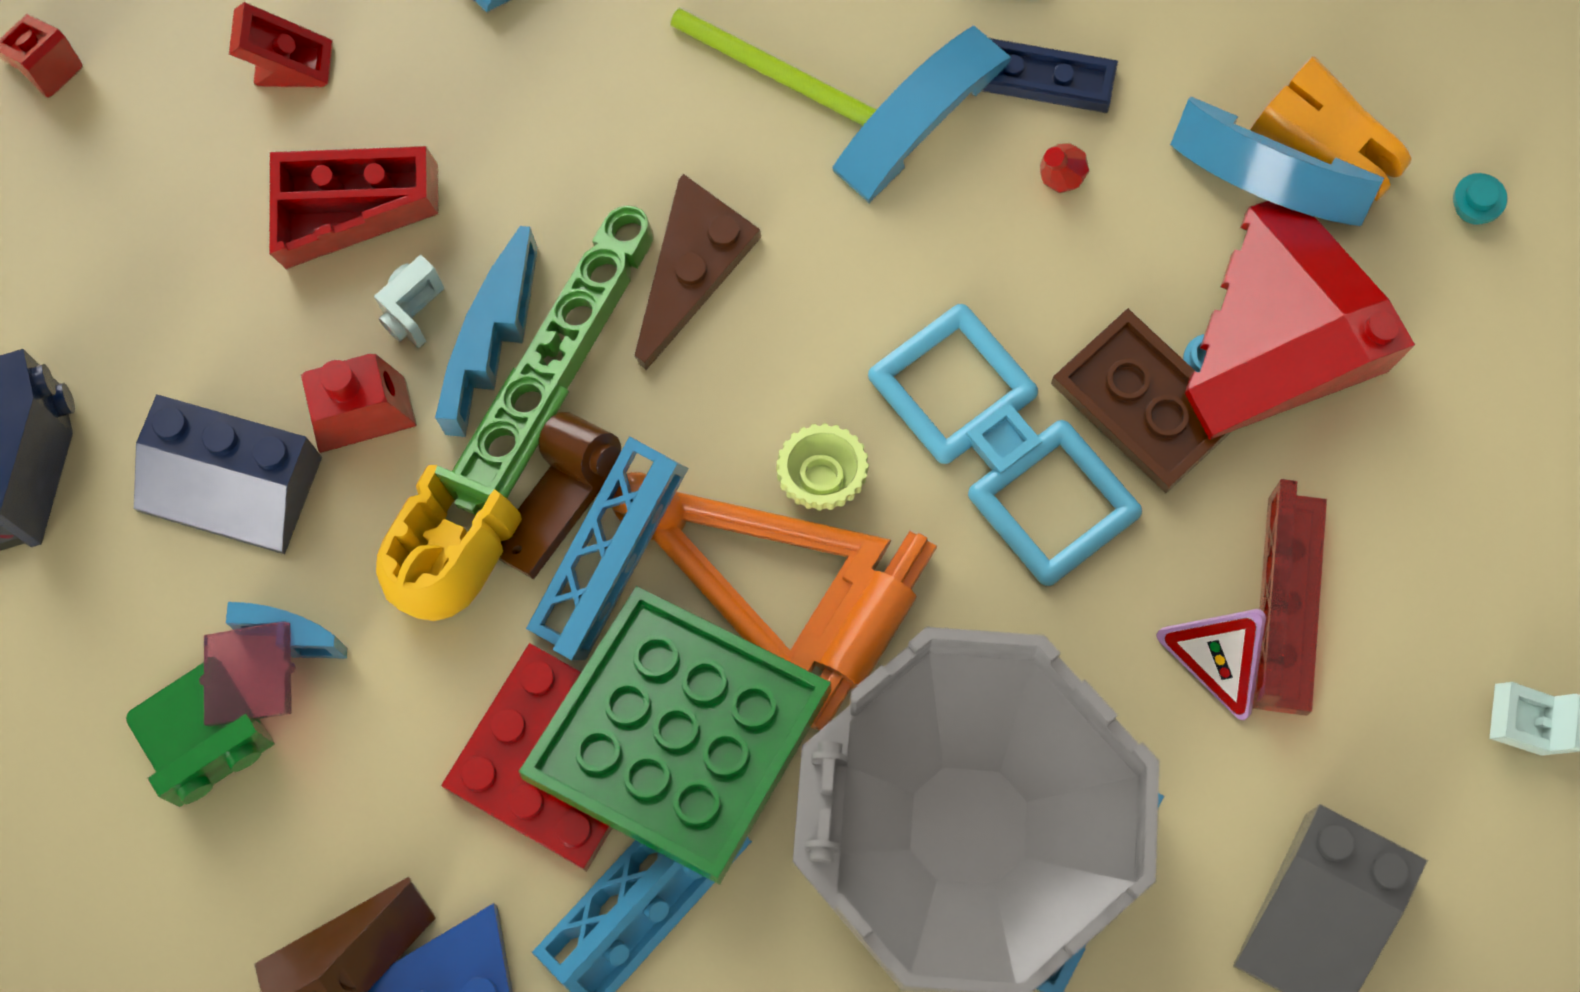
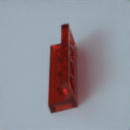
[1252,479,1327,716]

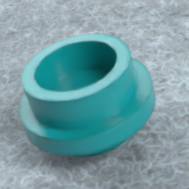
[1453,173,1508,224]

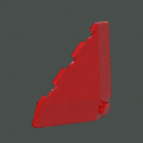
[1185,201,1415,440]

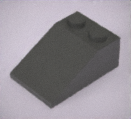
[1233,804,1428,992]

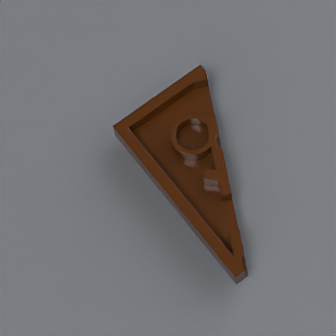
[634,174,761,370]

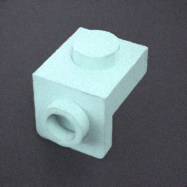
[374,254,445,348]
[1489,682,1580,756]

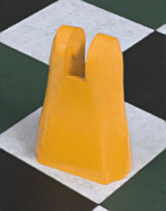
[1250,56,1412,201]

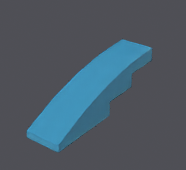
[435,226,538,437]

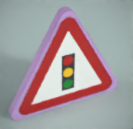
[1157,609,1266,720]

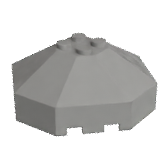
[793,627,1159,992]

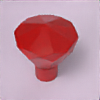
[1040,143,1089,193]

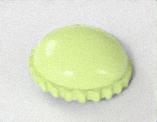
[776,423,869,511]

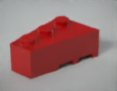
[269,146,438,269]

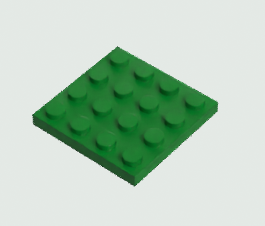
[519,586,831,885]

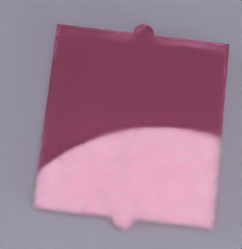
[199,621,296,726]

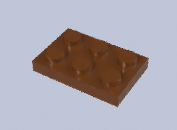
[1051,308,1231,493]

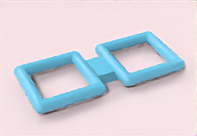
[868,304,1142,586]

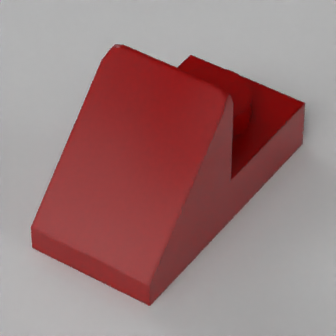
[229,2,333,87]
[0,14,83,98]

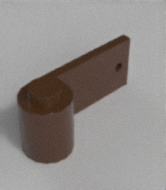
[499,412,622,580]

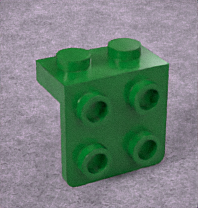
[126,657,275,807]

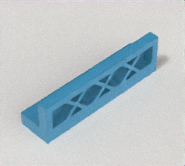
[526,436,689,660]
[532,837,752,992]

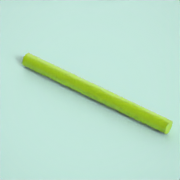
[670,8,876,125]

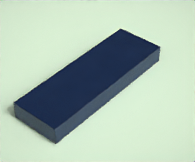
[982,38,1118,113]

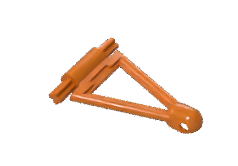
[612,472,937,731]

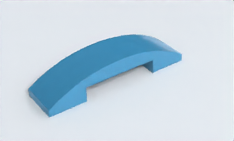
[832,26,1011,203]
[1170,97,1384,226]

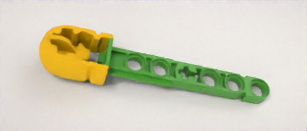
[376,205,653,621]

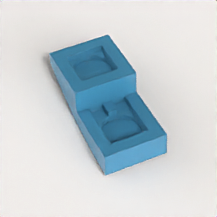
[226,602,348,659]

